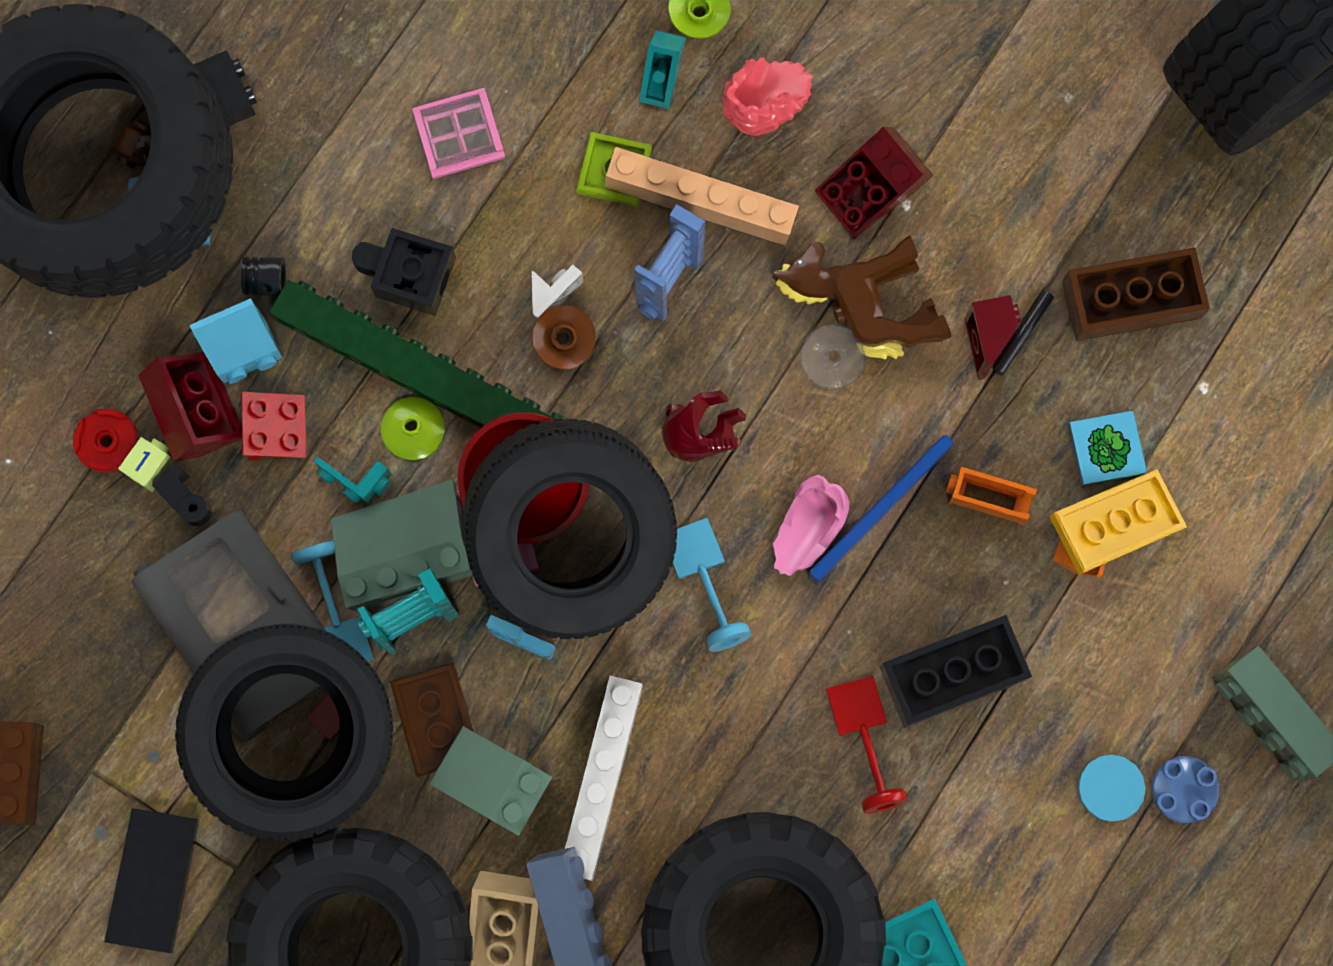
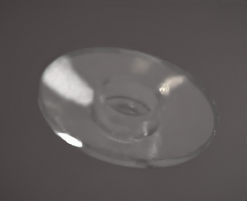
[801,325,865,389]

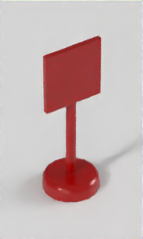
[826,676,909,814]

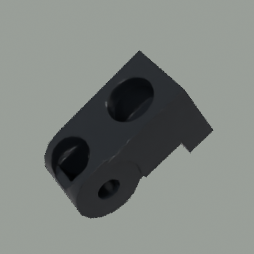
[152,463,212,526]

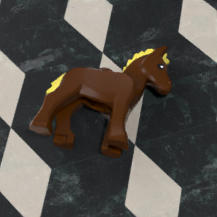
[772,235,952,359]

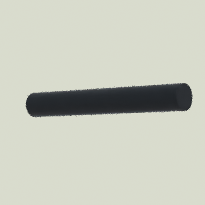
[992,291,1054,376]

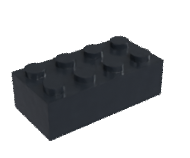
[879,615,1032,729]

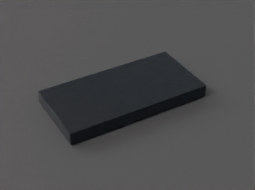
[104,808,200,953]

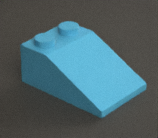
[189,299,283,384]

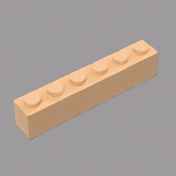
[605,147,799,246]

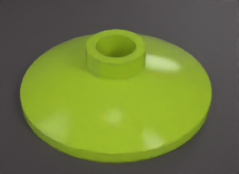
[668,0,731,39]
[381,397,445,461]

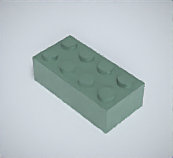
[1212,645,1333,782]

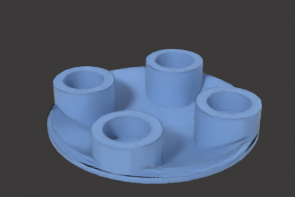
[1152,756,1219,823]

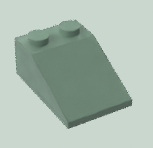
[429,726,552,836]

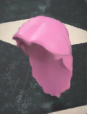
[772,475,849,576]

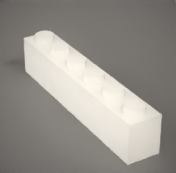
[565,676,643,881]

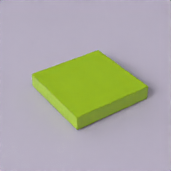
[576,132,652,207]

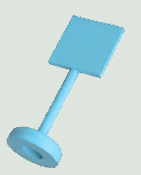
[673,518,752,652]
[291,540,374,662]

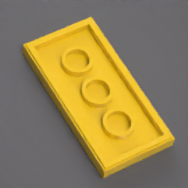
[1049,469,1187,575]

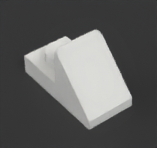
[532,265,584,322]

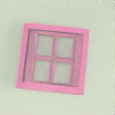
[412,88,505,179]

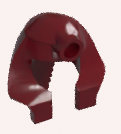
[662,390,746,462]

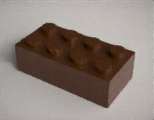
[1063,248,1210,341]

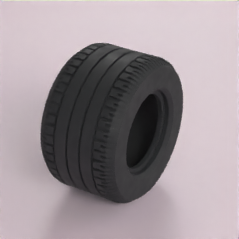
[462,418,677,639]
[175,624,393,841]

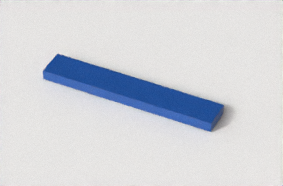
[808,435,954,586]

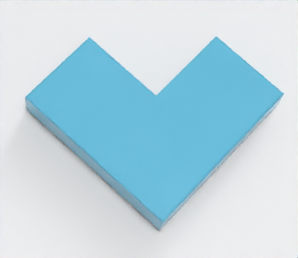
[486,615,556,660]

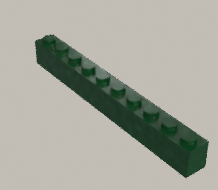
[269,280,566,428]

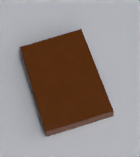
[390,662,474,777]

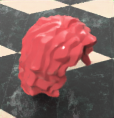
[722,57,813,136]

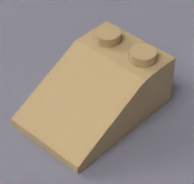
[469,871,542,966]

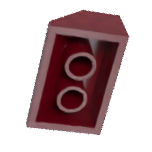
[138,351,242,462]

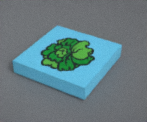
[1068,411,1147,487]

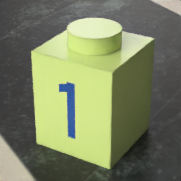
[118,437,174,492]

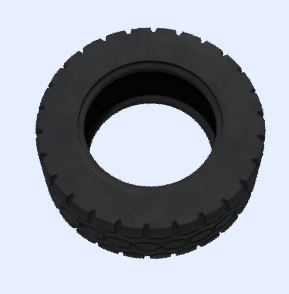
[1163,0,1333,156]
[0,4,233,298]

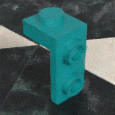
[313,456,392,505]

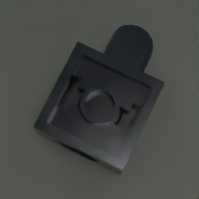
[352,228,456,316]

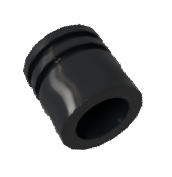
[241,257,286,296]

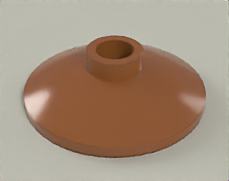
[532,305,596,370]

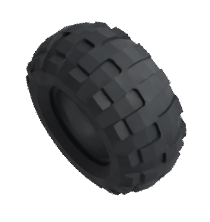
[641,812,886,966]
[226,828,473,966]

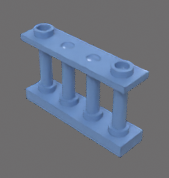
[634,204,705,322]

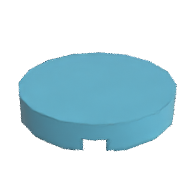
[1077,754,1146,822]

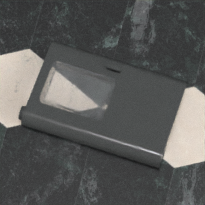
[131,510,326,743]

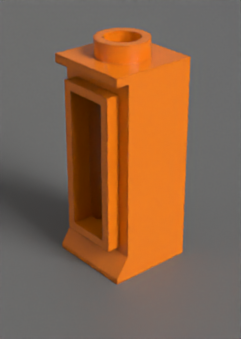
[946,467,1037,526]

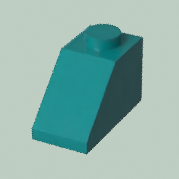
[639,30,686,109]

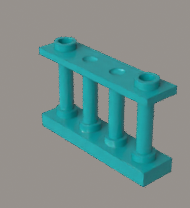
[357,568,459,655]

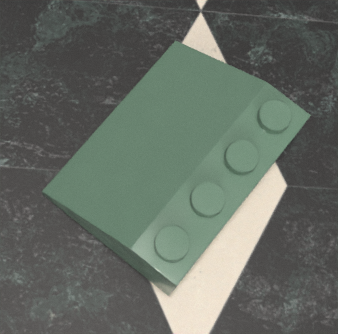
[331,479,472,612]

